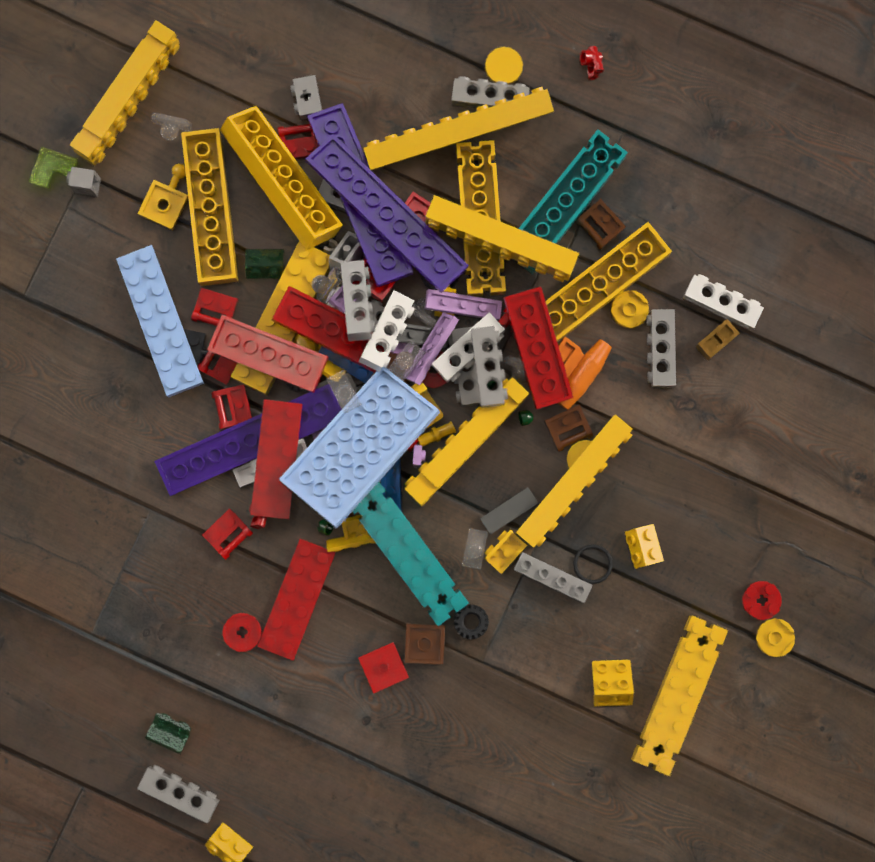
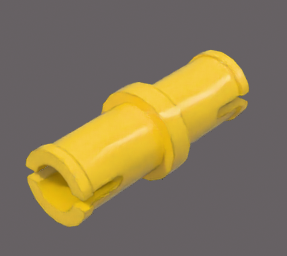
[417,421,456,447]

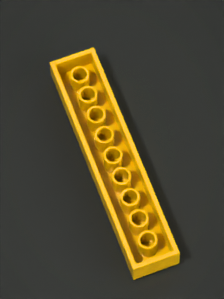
[363,87,554,170]

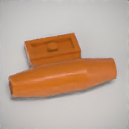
[558,337,612,410]

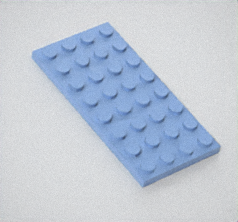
[279,367,440,528]

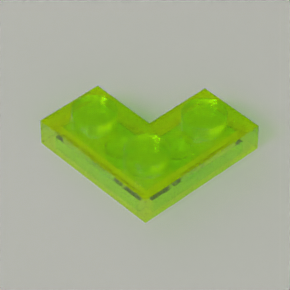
[28,146,78,189]

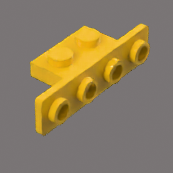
[326,515,376,552]

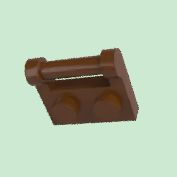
[575,199,626,250]
[544,405,594,452]

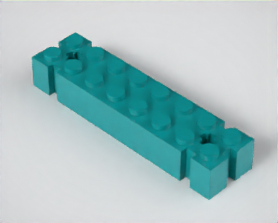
[513,129,628,275]
[352,482,469,626]

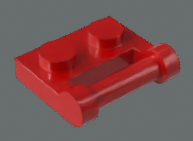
[278,124,319,159]
[191,288,238,326]
[198,351,237,385]
[211,384,252,430]
[202,508,253,560]

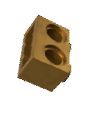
[695,319,739,361]

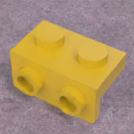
[625,524,664,569]
[484,530,527,574]
[205,823,253,862]

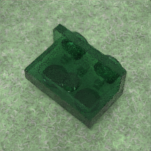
[245,249,284,279]
[145,713,192,755]

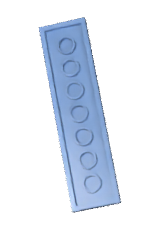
[116,245,204,397]

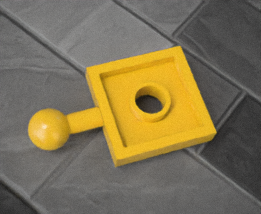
[137,164,188,230]

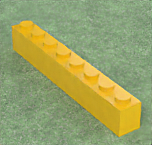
[516,414,632,548]

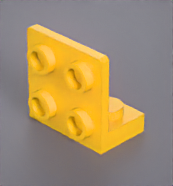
[592,660,634,706]

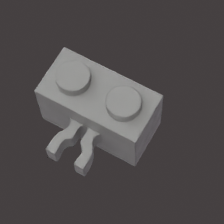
[323,231,363,277]

